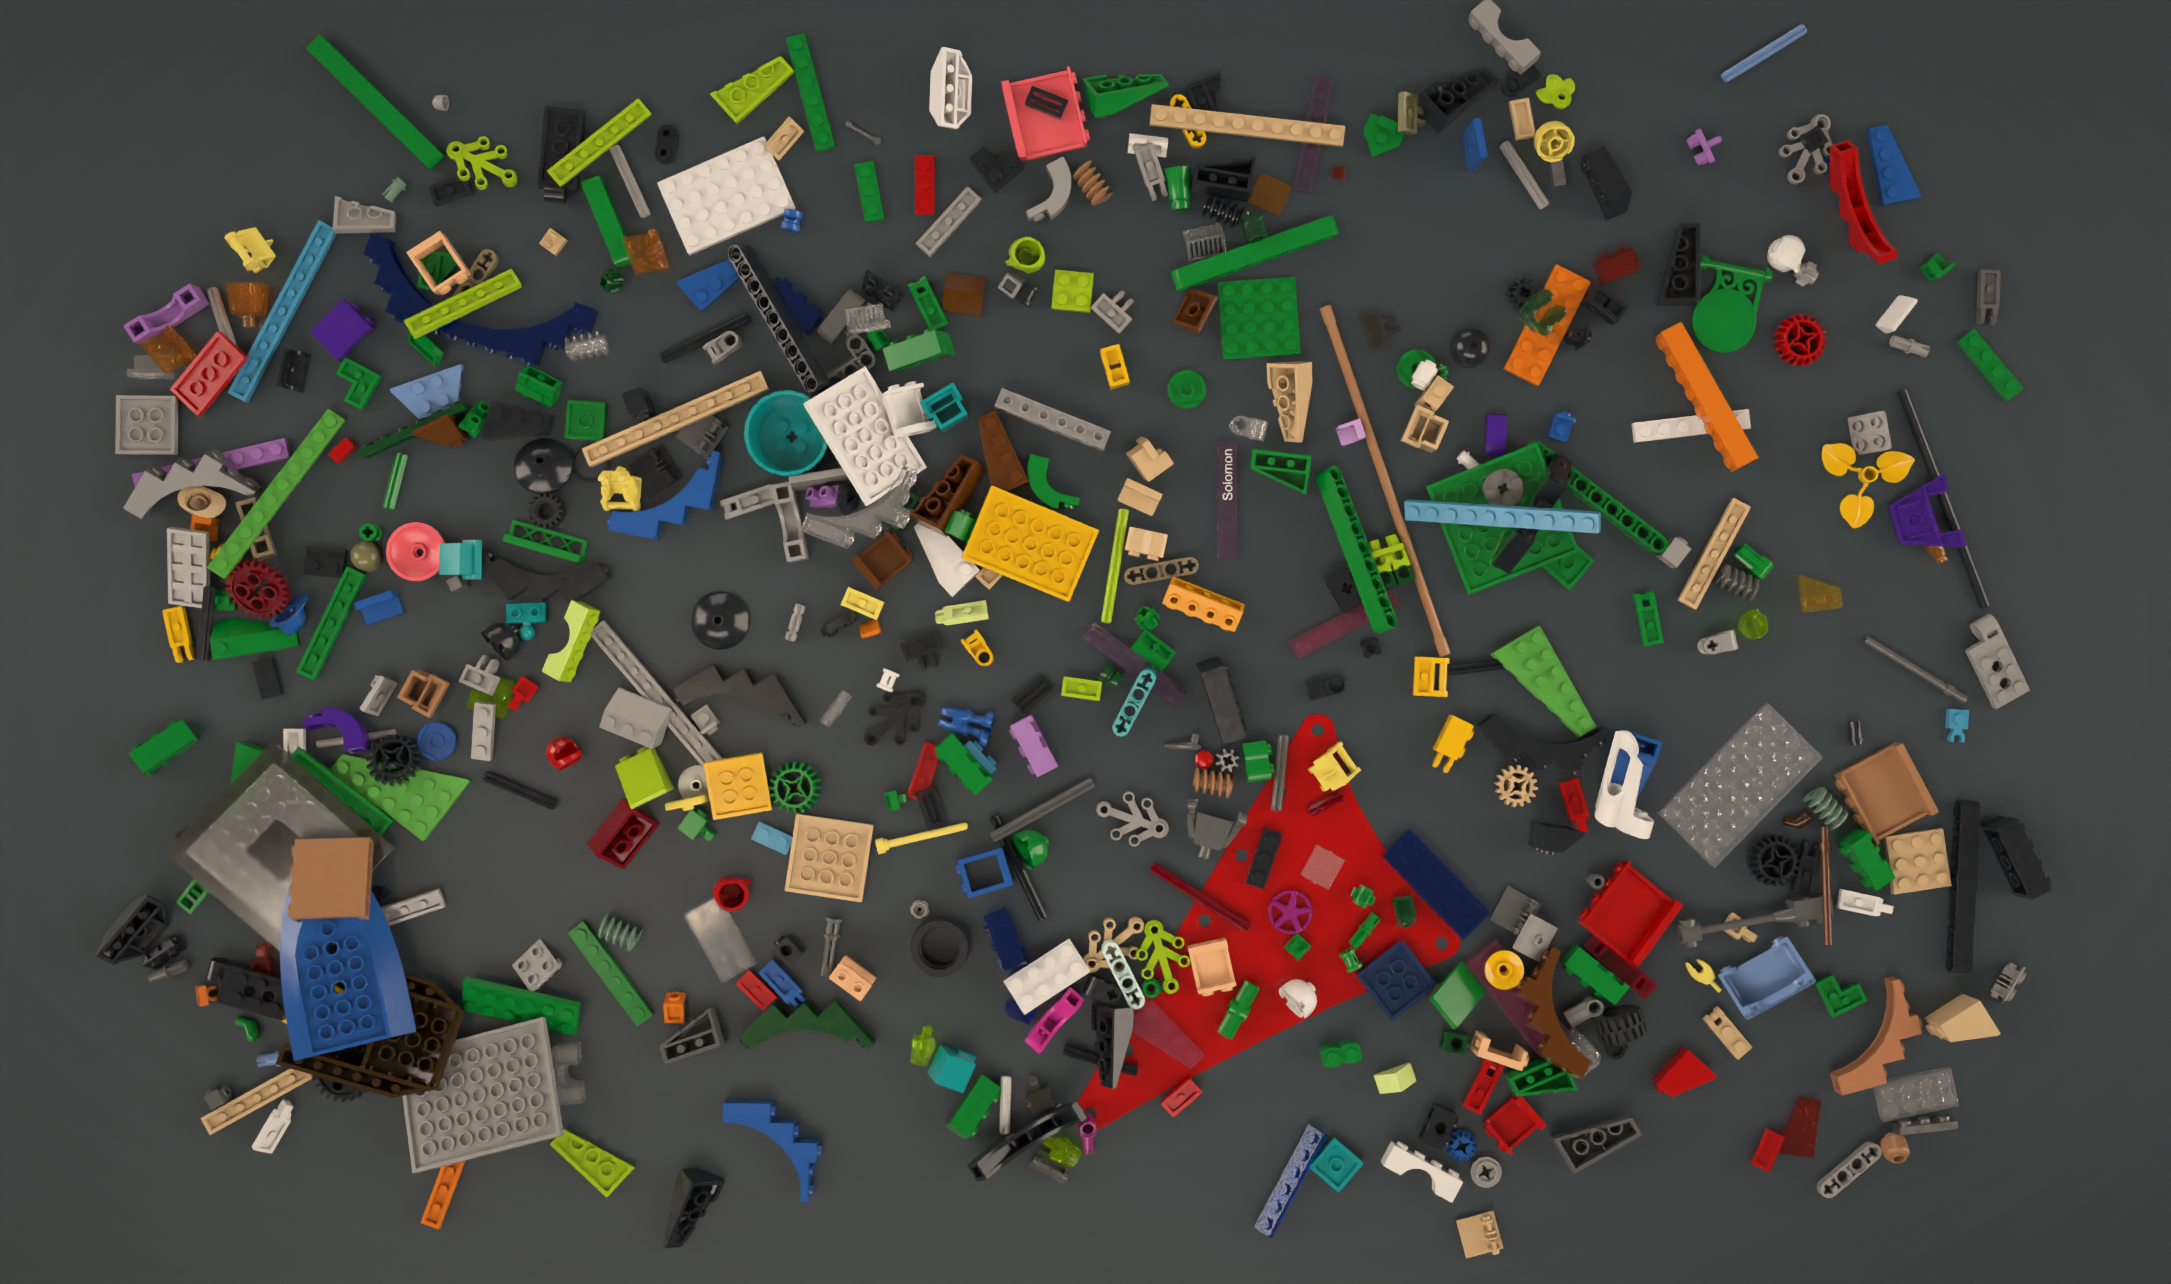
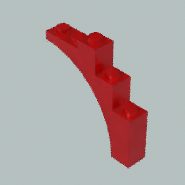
[1830,140,1898,264]

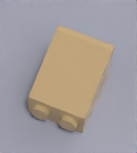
[1923,994,2001,1042]

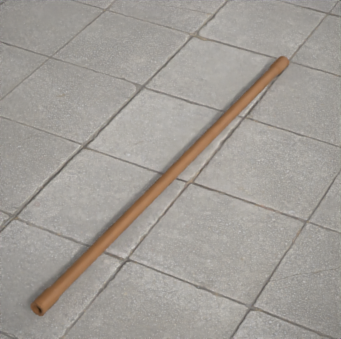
[1320,305,1451,657]

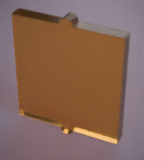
[1248,173,1292,216]

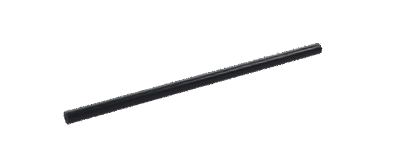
[1897,389,1990,609]

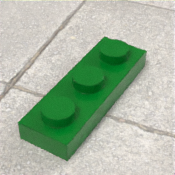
[854,161,885,223]

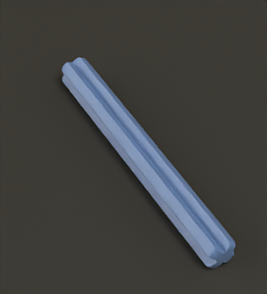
[1721,24,1807,83]

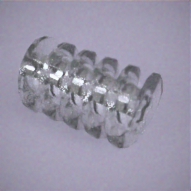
[565,331,609,361]

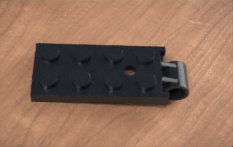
[537,106,585,204]

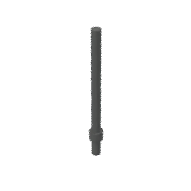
[1863,636,1968,703]

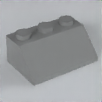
[599,687,673,749]

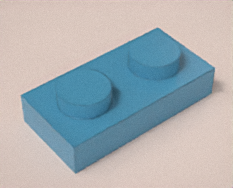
[964,740,997,774]
[751,821,793,855]

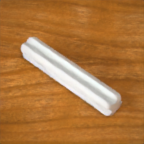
[999,1076,1011,1134]

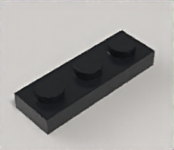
[1245,827,1283,889]

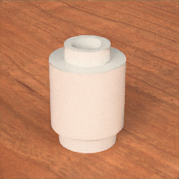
[1411,360,1438,390]

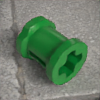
[359,523,383,542]
[1339,947,1363,973]

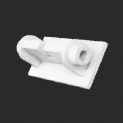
[1128,133,1168,158]

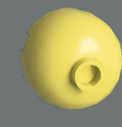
[1534,121,1575,162]

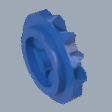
[1446,1130,1477,1162]

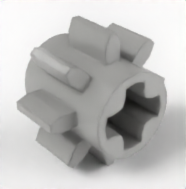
[1793,261,1819,287]
[1215,749,1239,772]

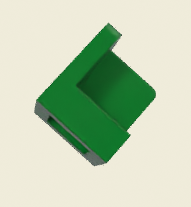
[1919,253,1956,282]

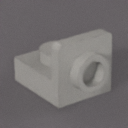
[691,704,721,735]

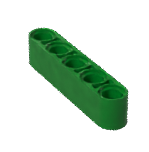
[581,174,636,269]

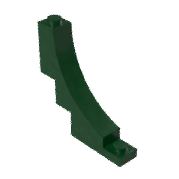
[739,998,876,1051]

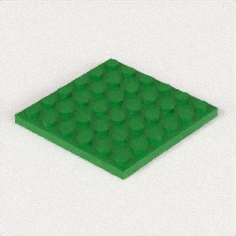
[1425,442,1579,595]

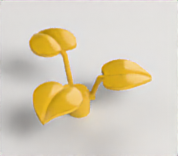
[1821,443,1915,529]

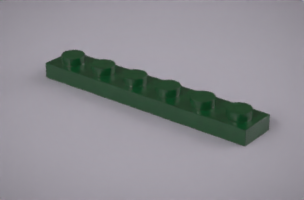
[356,401,471,460]

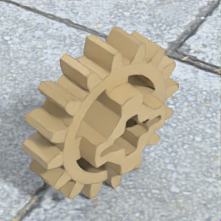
[1494,765,1538,807]

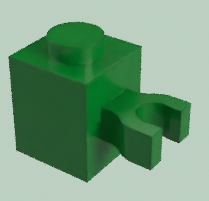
[677,808,716,842]

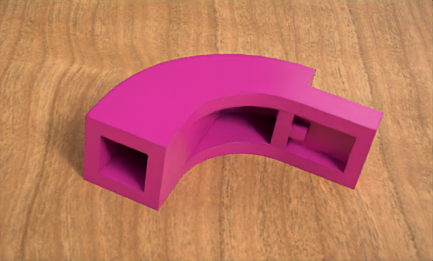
[1024,987,1084,1054]

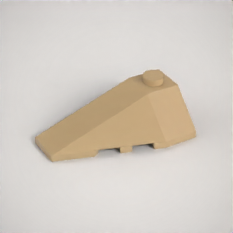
[1267,361,1313,443]

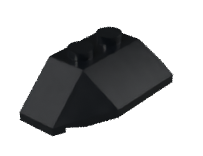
[95,894,169,965]

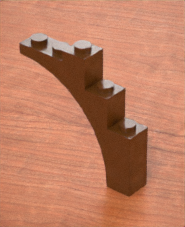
[1514,947,1592,1079]

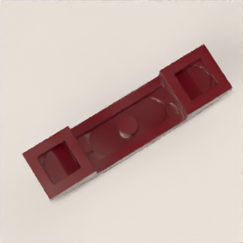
[1583,935,1657,999]

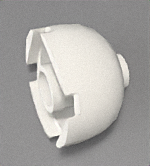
[1279,979,1317,1019]

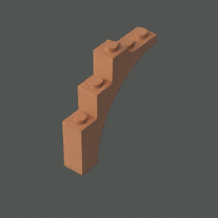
[1830,976,1922,1095]

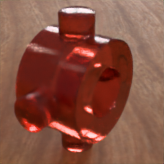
[1331,166,1346,180]

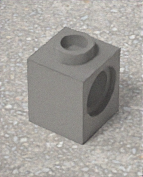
[1656,537,1691,568]

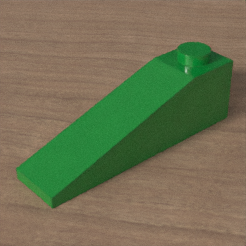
[1082,74,1168,118]

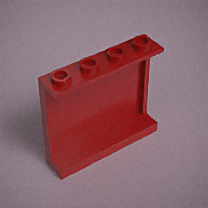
[1577,861,1683,967]

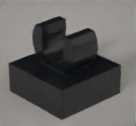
[1799,125,1829,153]

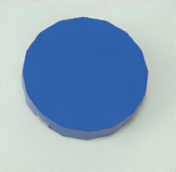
[417,722,458,761]

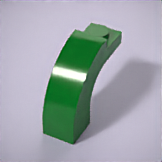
[1028,454,1080,510]

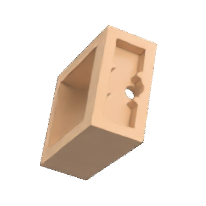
[406,231,471,295]

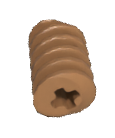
[1073,160,1113,206]
[1192,767,1234,798]

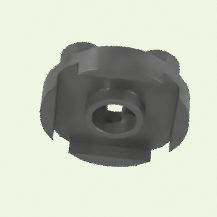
[1483,469,1523,506]

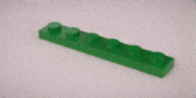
[786,33,836,153]
[296,566,367,680]
[568,921,654,1027]

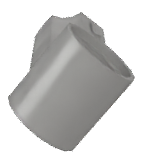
[1563,995,1604,1028]

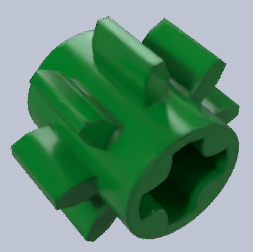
[1134,607,1160,630]
[1351,884,1376,908]

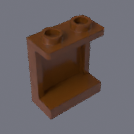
[851,530,913,591]

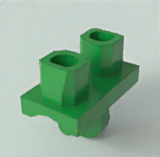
[458,401,490,438]

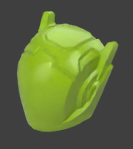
[1005,236,1045,273]

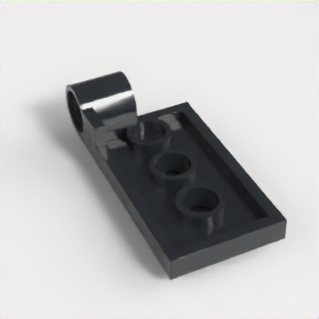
[206,957,286,1021]

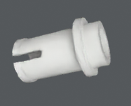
[1456,450,1480,469]

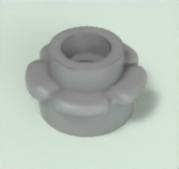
[910,900,929,919]

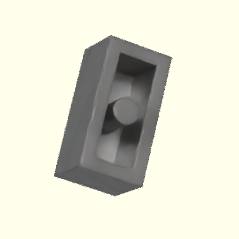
[1548,160,1567,189]
[446,575,469,592]

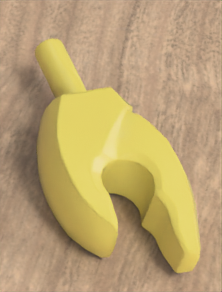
[1685,959,1722,993]

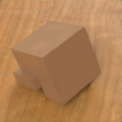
[397,670,450,718]

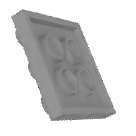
[115,395,178,455]

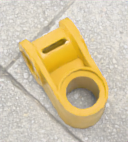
[961,629,994,666]

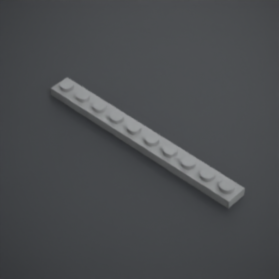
[591,620,723,768]

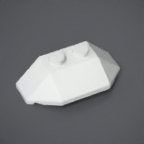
[929,47,972,129]

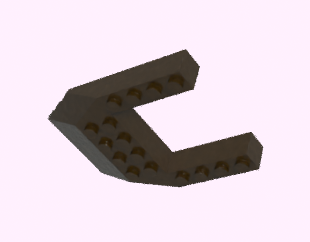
[275,950,465,1098]

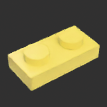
[841,587,885,620]

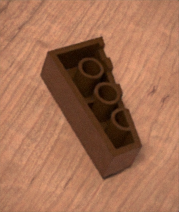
[908,455,985,537]

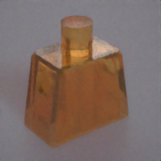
[225,282,271,328]

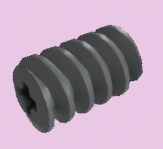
[1714,564,1760,601]

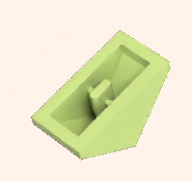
[1373,1062,1416,1094]

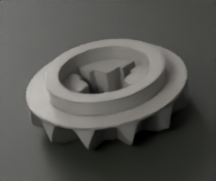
[1470,1156,1502,1188]

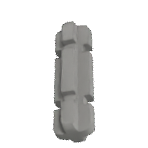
[785,604,806,642]

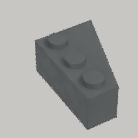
[659,1007,726,1065]

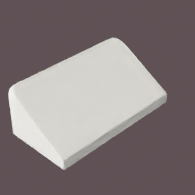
[1876,295,1918,334]

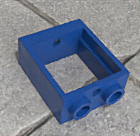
[955,846,1014,898]

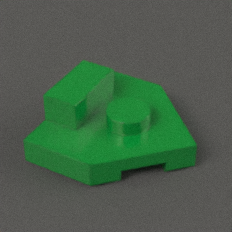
[1362,113,1404,158]

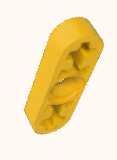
[1170,94,1206,149]

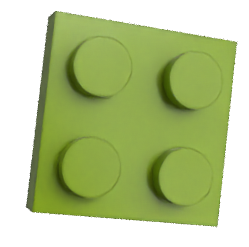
[1051,270,1094,313]

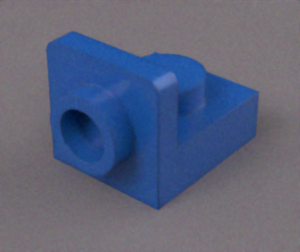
[1547,411,1576,443]

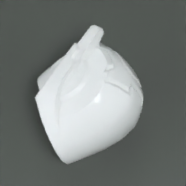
[1767,235,1805,273]

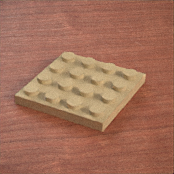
[785,813,874,902]

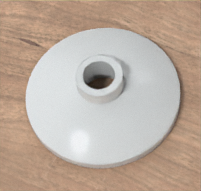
[678,765,710,800]

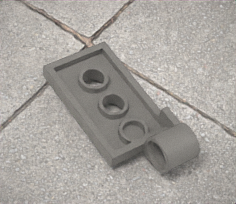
[1965,614,2030,709]

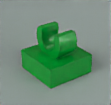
[865,328,891,352]
[215,590,238,611]
[884,790,907,811]
[1284,933,1312,961]

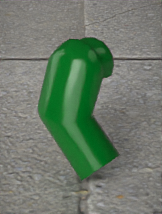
[235,1015,259,1042]

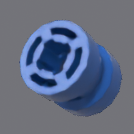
[780,209,803,233]

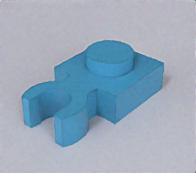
[1945,709,1969,743]

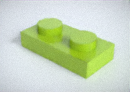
[1061,676,1102,701]

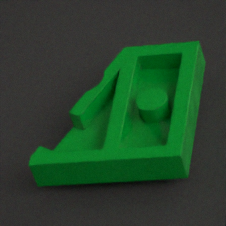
[417,251,462,291]

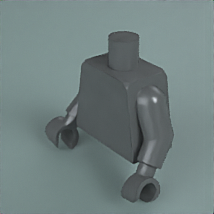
[1187,799,1247,859]

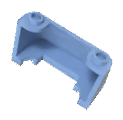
[1718,936,1816,1020]

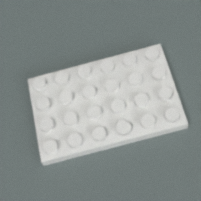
[657,136,796,256]
[803,366,927,506]

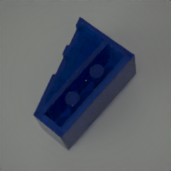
[982,907,1030,976]

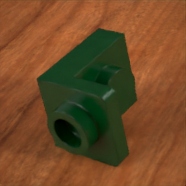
[1392,895,1417,928]

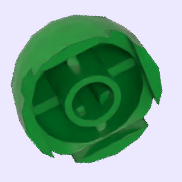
[1013,829,1049,870]

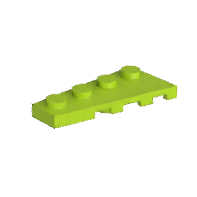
[550,1129,635,1198]

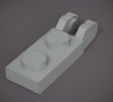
[1133,142,1168,201]

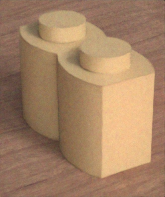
[1125,527,1168,561]

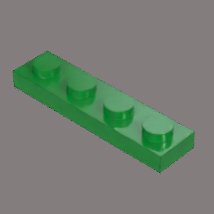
[1956,329,2023,401]

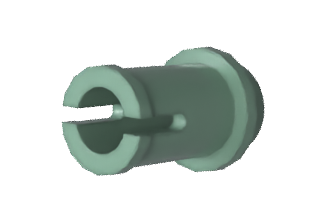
[382,177,407,202]

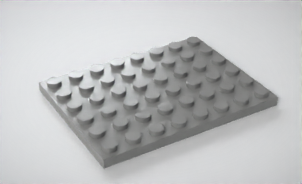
[402,1017,564,1173]

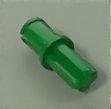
[1349,912,1381,949]

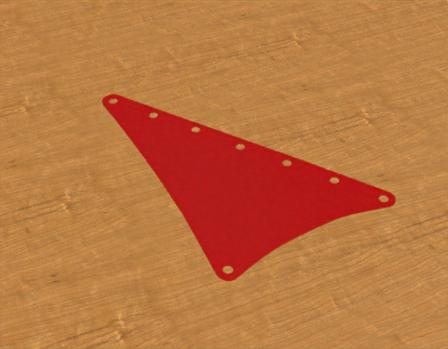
[1075,714,1460,1130]

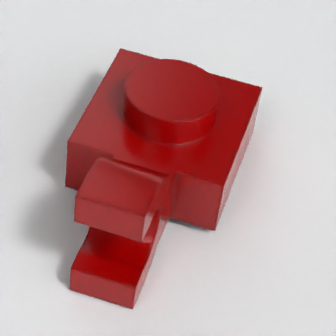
[507,676,540,711]

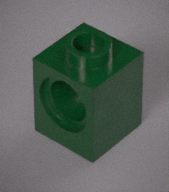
[1439,1028,1471,1055]

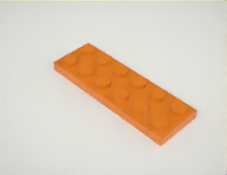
[1503,264,1591,386]

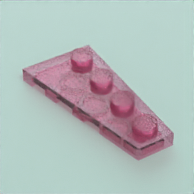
[1132,998,1205,1069]

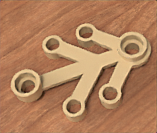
[1083,916,1144,973]

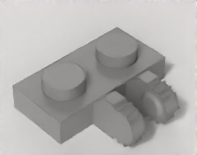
[1090,290,1134,334]
[459,655,501,696]

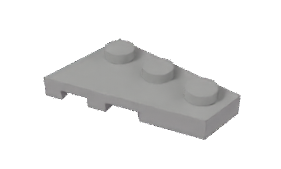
[333,196,396,234]

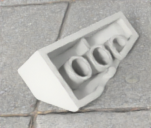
[914,524,980,597]

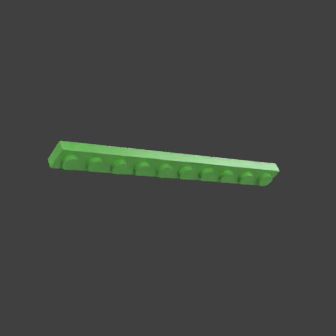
[206,409,346,579]

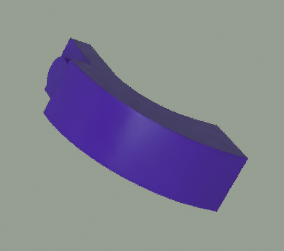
[302,707,371,754]

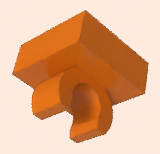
[195,984,218,1007]

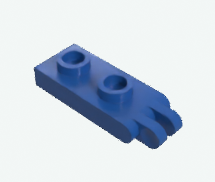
[758,958,806,1008]

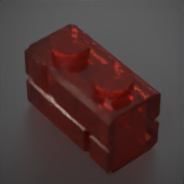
[1592,246,1641,286]

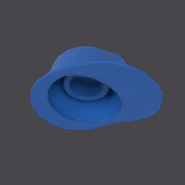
[269,593,308,635]

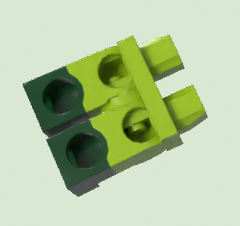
[1368,534,1415,589]

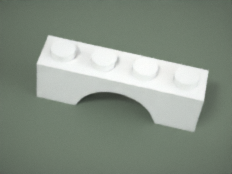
[1381,1141,1463,1203]

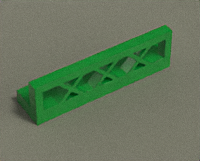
[503,520,589,563]

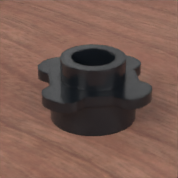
[1360,637,1382,658]

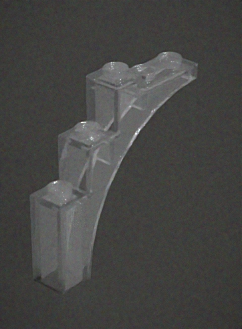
[801,466,917,549]

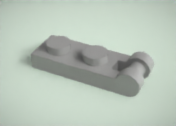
[720,484,775,520]

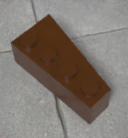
[978,410,1029,492]

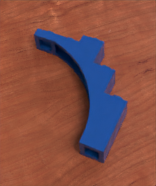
[723,1099,822,1202]

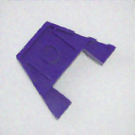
[1888,474,1966,548]

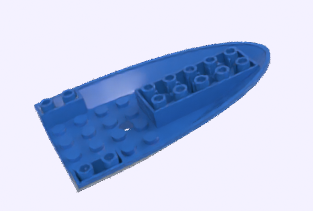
[280,881,416,1061]

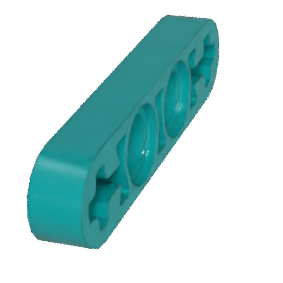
[1112,668,1157,737]

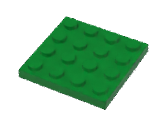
[1217,277,1301,360]

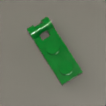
[907,276,949,330]
[1632,590,1664,647]

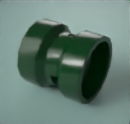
[1098,663,1124,689]

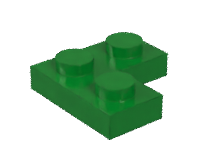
[336,357,382,410]
[1814,974,1868,1018]

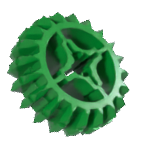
[768,761,822,814]

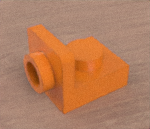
[663,992,686,1023]

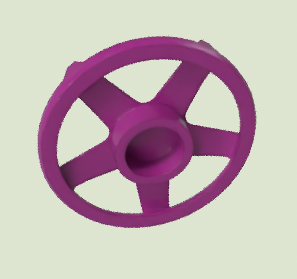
[1269,890,1313,934]

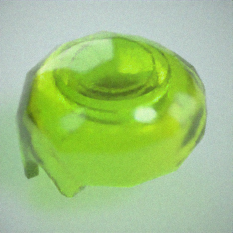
[1738,609,1768,640]

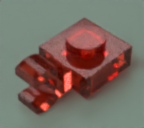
[251,943,274,975]

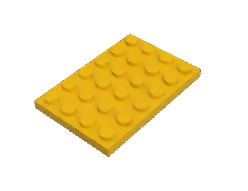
[961,485,1099,602]

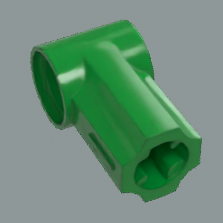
[1733,543,1774,581]

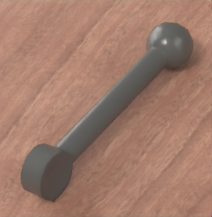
[845,121,881,146]

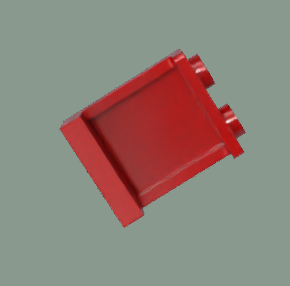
[1482,1094,1546,1155]

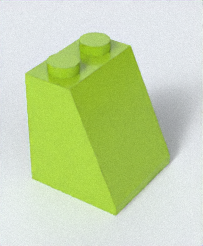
[615,746,674,809]

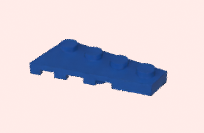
[1866,125,1922,206]

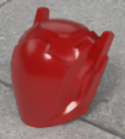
[713,876,751,912]

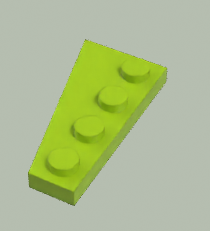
[710,56,795,124]

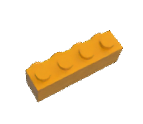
[1162,576,1245,632]

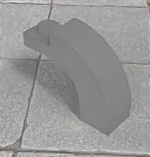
[1026,157,1071,222]

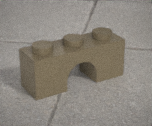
[235,497,278,561]

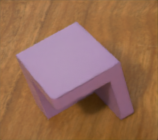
[1335,419,1366,446]

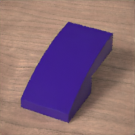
[1484,414,1507,456]

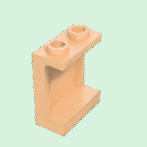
[1187,937,1237,996]
[829,955,877,1001]
[1470,1030,1529,1071]

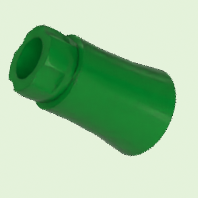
[1164,166,1191,211]

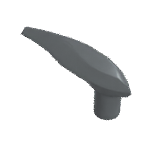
[1164,733,1201,750]

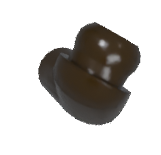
[1782,811,1813,829]

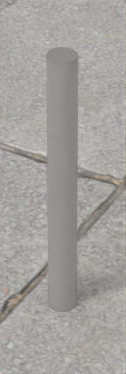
[316,729,396,748]

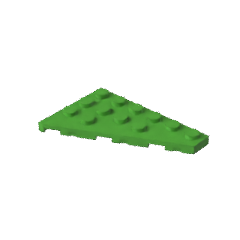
[330,754,471,841]

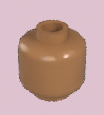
[1880,1132,1910,1164]

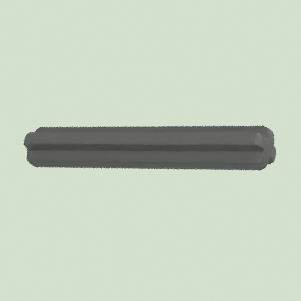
[1271,734,1289,811]

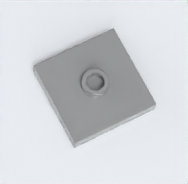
[1512,914,1558,962]

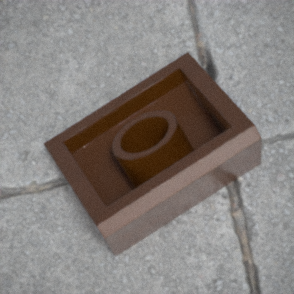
[942,272,987,317]
[1172,288,1218,336]

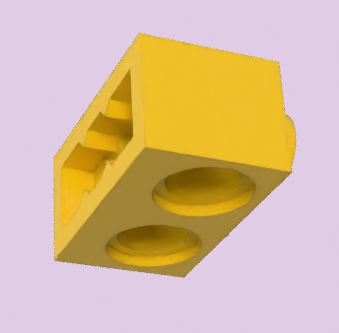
[1100,344,1130,390]

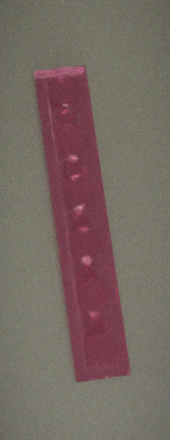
[1288,588,1401,659]

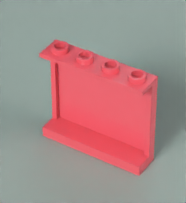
[1001,66,1090,162]

